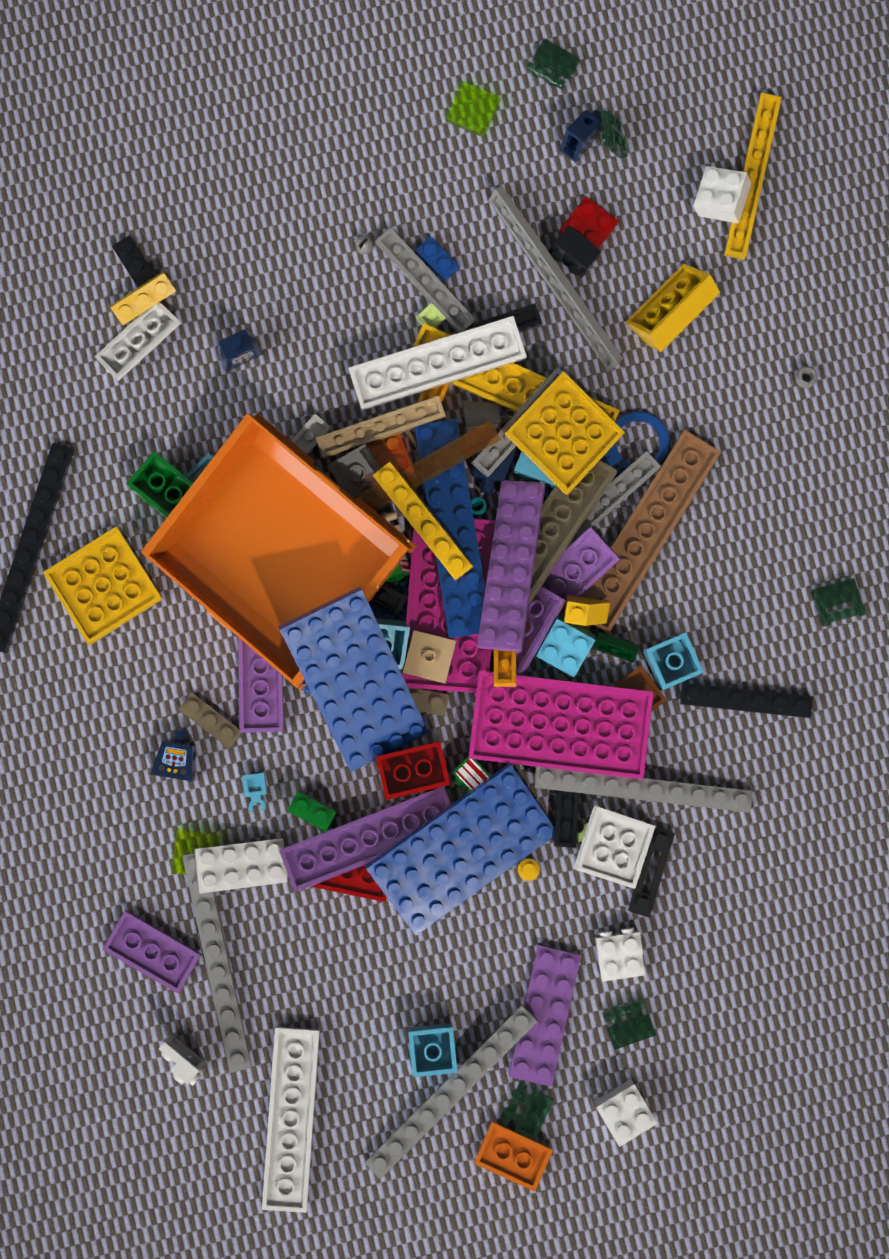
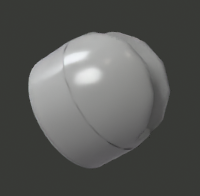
[355,236,373,255]

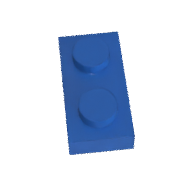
[415,236,460,283]

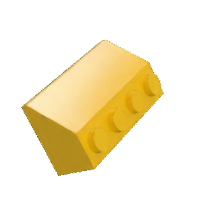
[625,264,720,352]

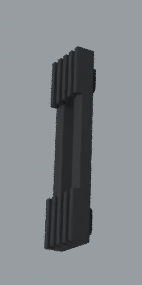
[628,827,675,918]

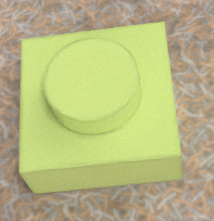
[416,303,446,329]

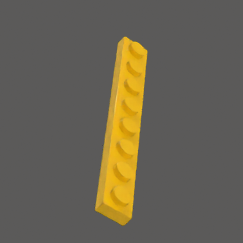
[724,92,782,260]

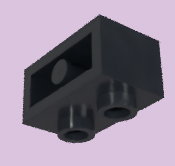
[549,225,602,278]

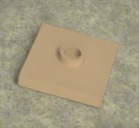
[403,630,456,684]

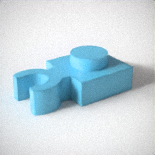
[242,773,268,812]

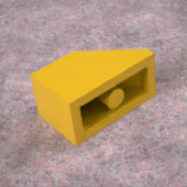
[563,595,610,626]

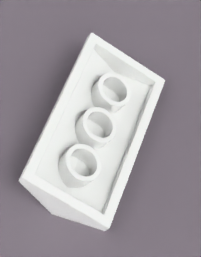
[95,302,181,381]

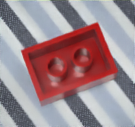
[376,742,450,800]

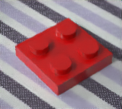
[560,196,619,249]

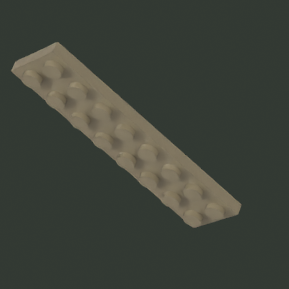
[529,460,617,604]

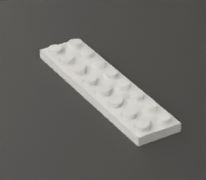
[348,316,527,410]
[262,1026,320,1213]

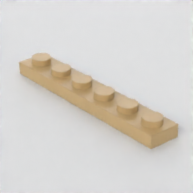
[316,396,446,459]

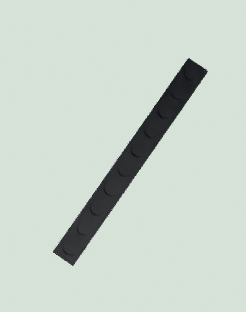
[0,443,75,654]

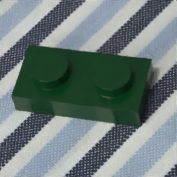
[592,632,640,663]

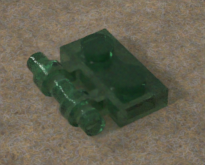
[526,39,580,90]
[600,110,628,158]
[602,999,656,1050]
[500,1082,554,1141]

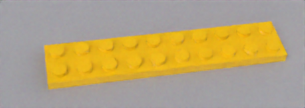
[413,323,620,422]

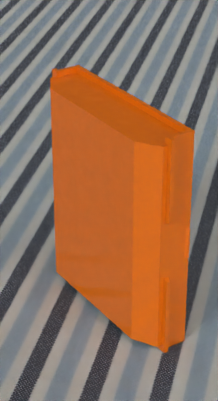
[141,413,417,690]

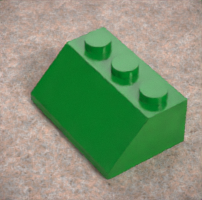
[126,451,193,519]

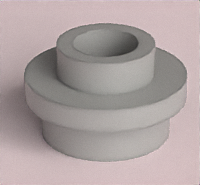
[795,367,817,388]

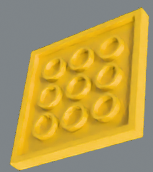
[504,371,625,495]
[43,526,163,646]

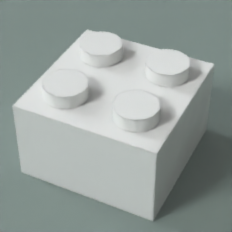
[693,166,752,223]
[594,1079,658,1147]

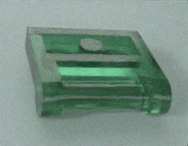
[811,578,866,627]

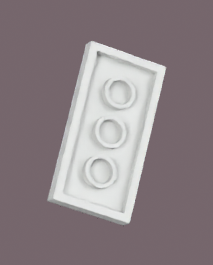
[195,838,288,894]

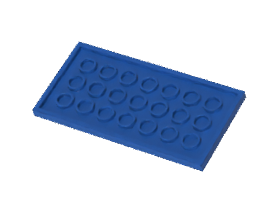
[278,587,429,772]
[365,763,555,936]

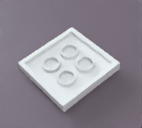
[573,806,655,889]

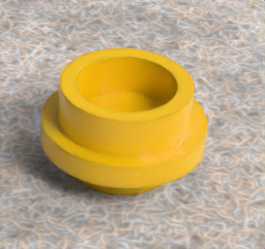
[518,859,540,881]

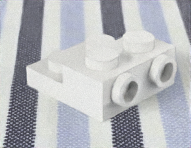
[594,927,645,982]
[159,1034,206,1086]

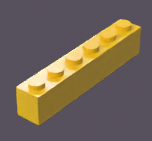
[373,462,474,580]

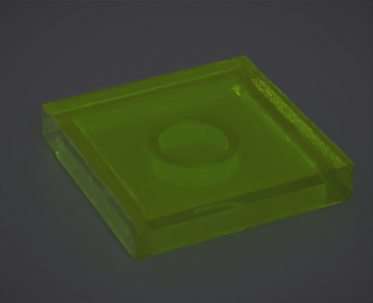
[446,81,501,138]
[171,829,221,875]

